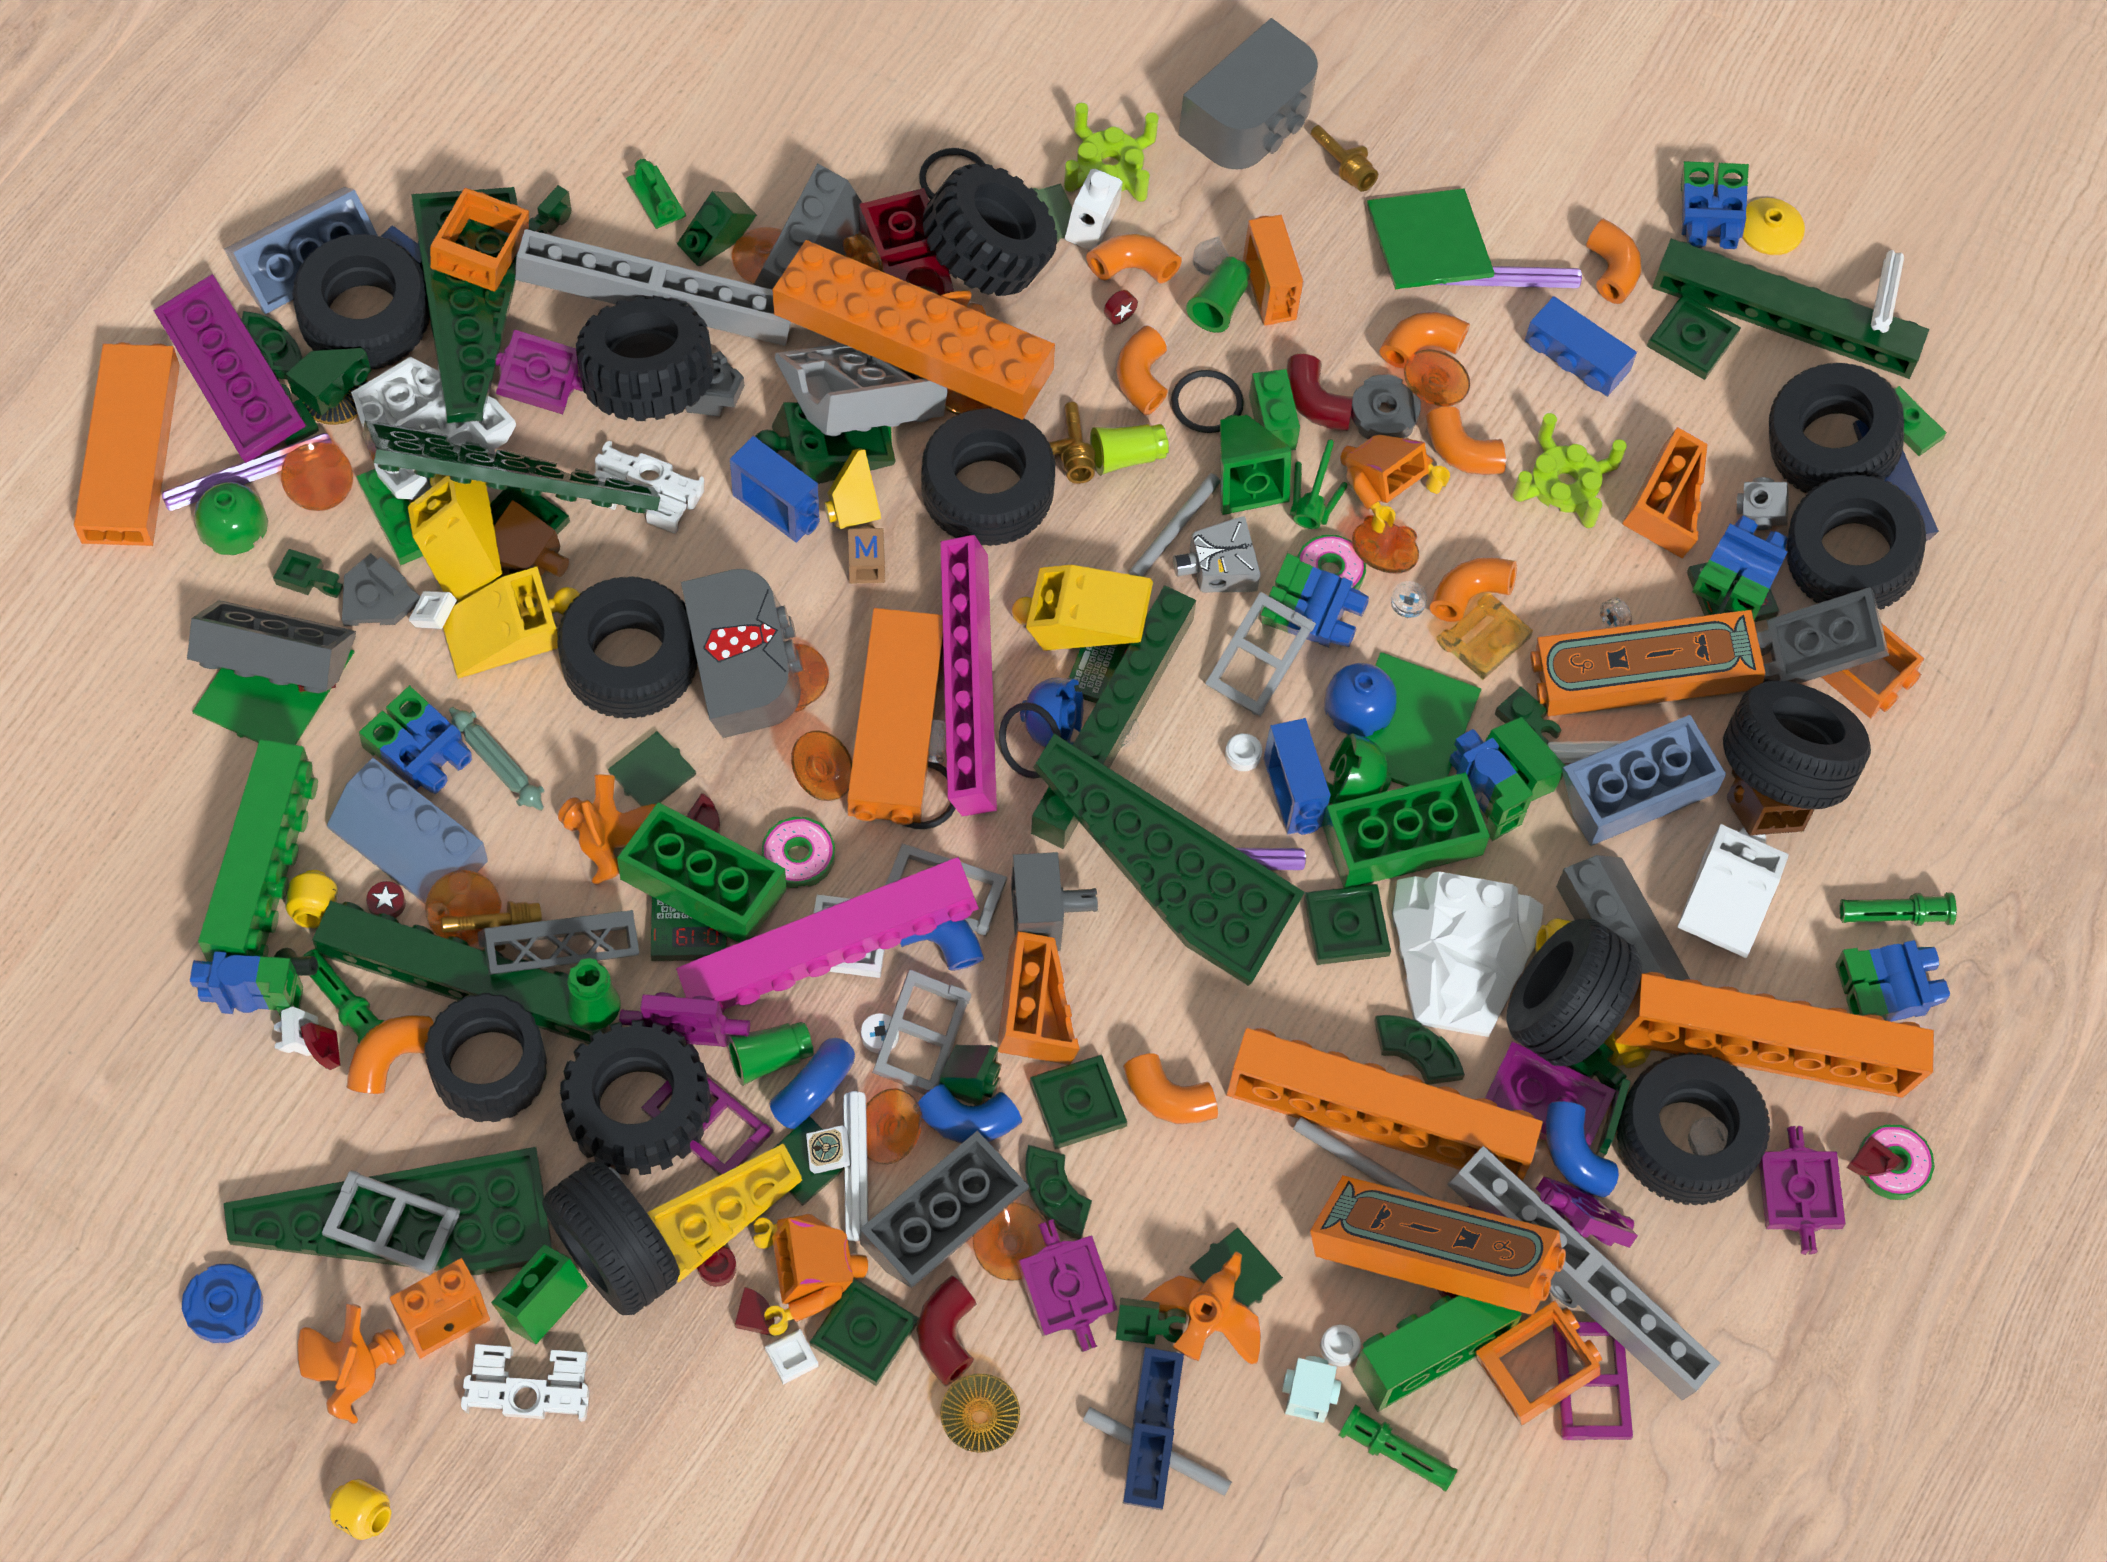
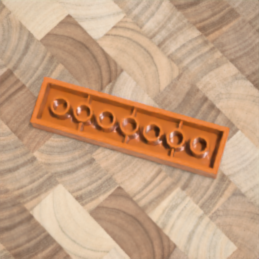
[772,240,1055,420]
[1614,972,1934,1098]
[1227,1027,1543,1181]

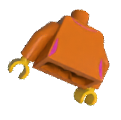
[1340,435,1450,533]
[753,1214,868,1335]

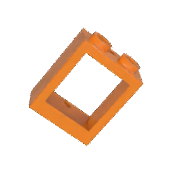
[430,187,529,292]
[1243,214,1304,326]
[1821,624,1925,719]
[389,1258,490,1359]
[1476,1301,1603,1426]

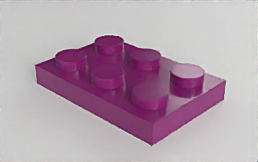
[1485,1041,1616,1148]

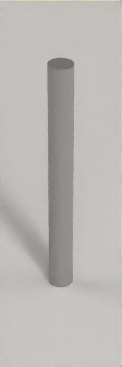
[1129,473,1220,577]
[1293,1117,1433,1198]
[1083,1407,1232,1496]

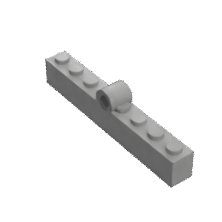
[515,229,791,346]
[1447,1146,1720,1400]

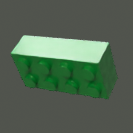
[1322,772,1490,888]
[617,802,787,943]
[1353,1295,1522,1412]

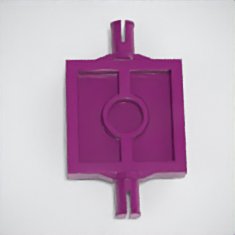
[495,329,584,415]
[619,992,750,1047]
[1759,1126,1846,1255]
[1536,1176,1638,1248]
[1017,1219,1118,1352]

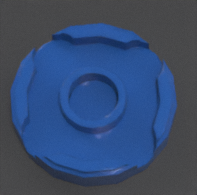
[182,1264,264,1343]

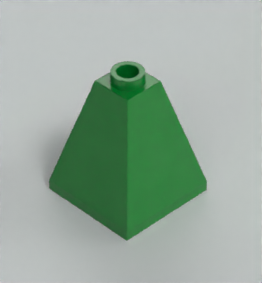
[1220,415,1291,515]

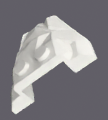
[351,357,516,500]
[1392,872,1544,1037]

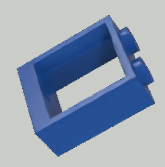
[730,436,820,543]
[1263,718,1331,835]

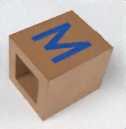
[848,526,885,584]

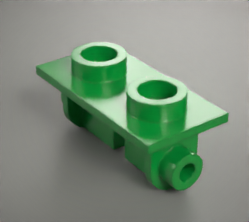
[626,159,686,229]

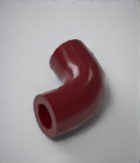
[1287,354,1353,431]
[916,1275,977,1386]

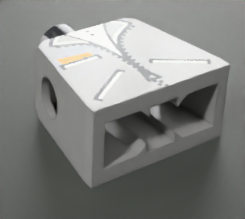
[1173,516,1260,593]

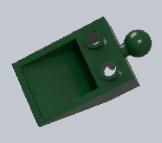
[755,402,896,484]

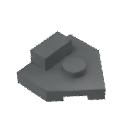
[686,351,745,416]
[342,553,420,626]

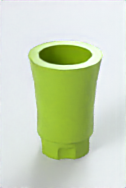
[1090,424,1169,476]

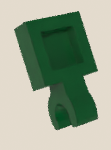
[273,549,343,598]
[1568,1043,1627,1095]

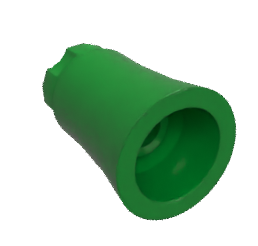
[1186,257,1251,333]
[567,958,621,1030]
[727,1022,814,1086]

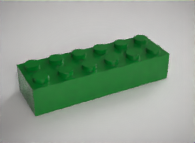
[198,739,318,962]

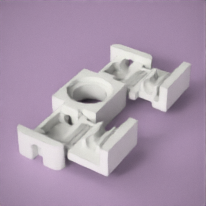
[587,441,704,534]
[461,1344,590,1422]

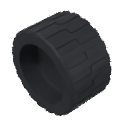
[425,993,547,1123]

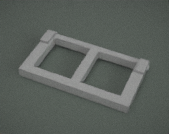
[1205,592,1316,717]
[885,844,1007,936]
[872,970,971,1095]
[322,1170,460,1275]

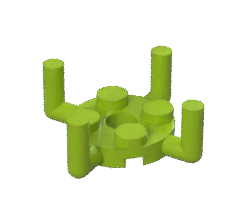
[1064,102,1159,202]
[1513,413,1627,528]

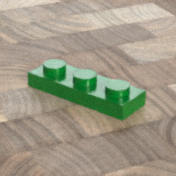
[356,469,423,566]

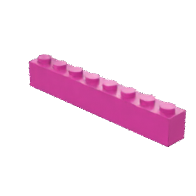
[940,535,997,817]
[676,857,979,1013]

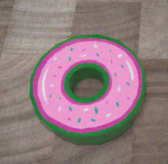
[1297,535,1366,590]
[761,817,835,888]
[1857,1125,1935,1200]

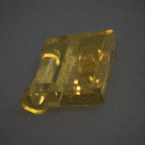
[1437,593,1533,680]

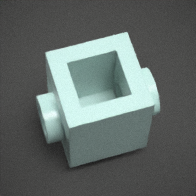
[1282,1356,1341,1423]

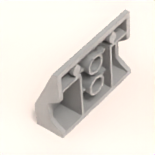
[775,344,948,436]

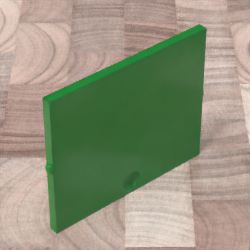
[1367,188,1495,289]
[192,609,355,745]
[1346,652,1481,787]

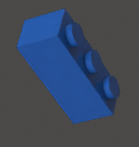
[1525,296,1637,397]

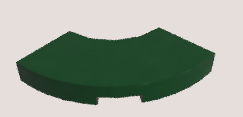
[242,311,303,380]
[1374,1015,1465,1085]
[1025,1145,1092,1239]

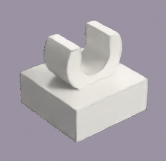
[274,1007,318,1056]

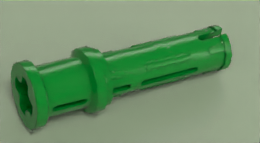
[1839,892,1957,926]
[302,949,384,1043]
[1338,1404,1458,1492]

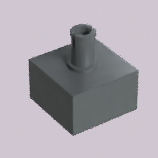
[1011,852,1098,951]

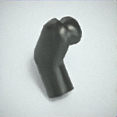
[274,948,318,976]

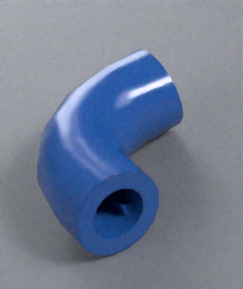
[900,919,984,971]
[770,1038,855,1129]
[915,1085,1022,1144]
[1546,1101,1619,1197]

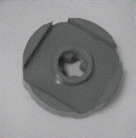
[1351,375,1421,439]

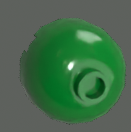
[194,482,268,555]
[1326,734,1391,804]

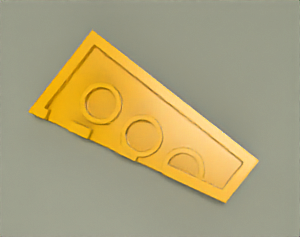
[647,1143,802,1283]

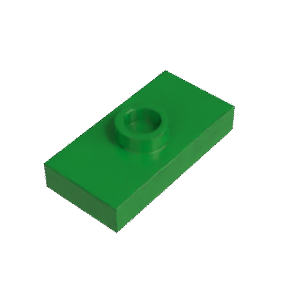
[1895,386,1947,456]

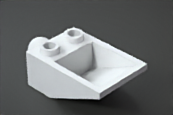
[1677,824,1789,958]

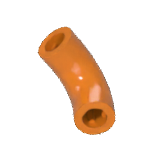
[1586,218,1641,304]
[1086,234,1182,284]
[1379,312,1470,368]
[1116,326,1168,416]
[1426,406,1506,475]
[1429,558,1517,622]
[346,1015,434,1094]
[1123,1053,1218,1124]

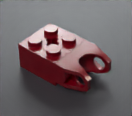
[859,188,954,296]

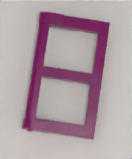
[641,1077,773,1175]
[1553,1322,1633,1440]

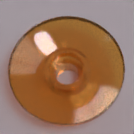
[732,227,782,284]
[1404,349,1470,406]
[791,730,852,801]
[866,1088,922,1165]
[973,1202,1046,1281]

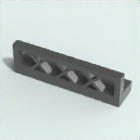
[477,910,639,975]

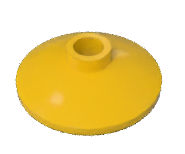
[1742,198,1805,255]

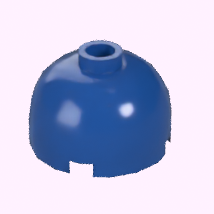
[1324,663,1397,737]
[1020,678,1084,747]

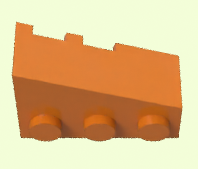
[1622,427,1708,559]
[997,931,1080,1065]

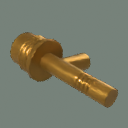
[1311,125,1379,192]
[1049,402,1095,484]
[441,901,542,951]

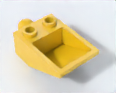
[408,474,502,605]
[1012,564,1153,651]
[443,566,580,679]

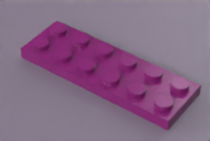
[153,274,306,463]

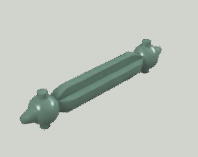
[449,707,544,811]

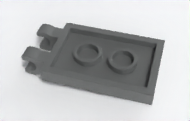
[1756,587,1889,684]

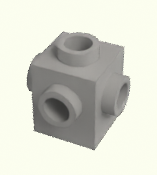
[1737,477,1789,530]

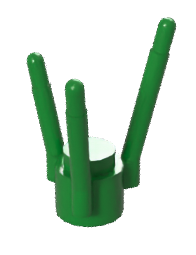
[1290,439,1348,529]

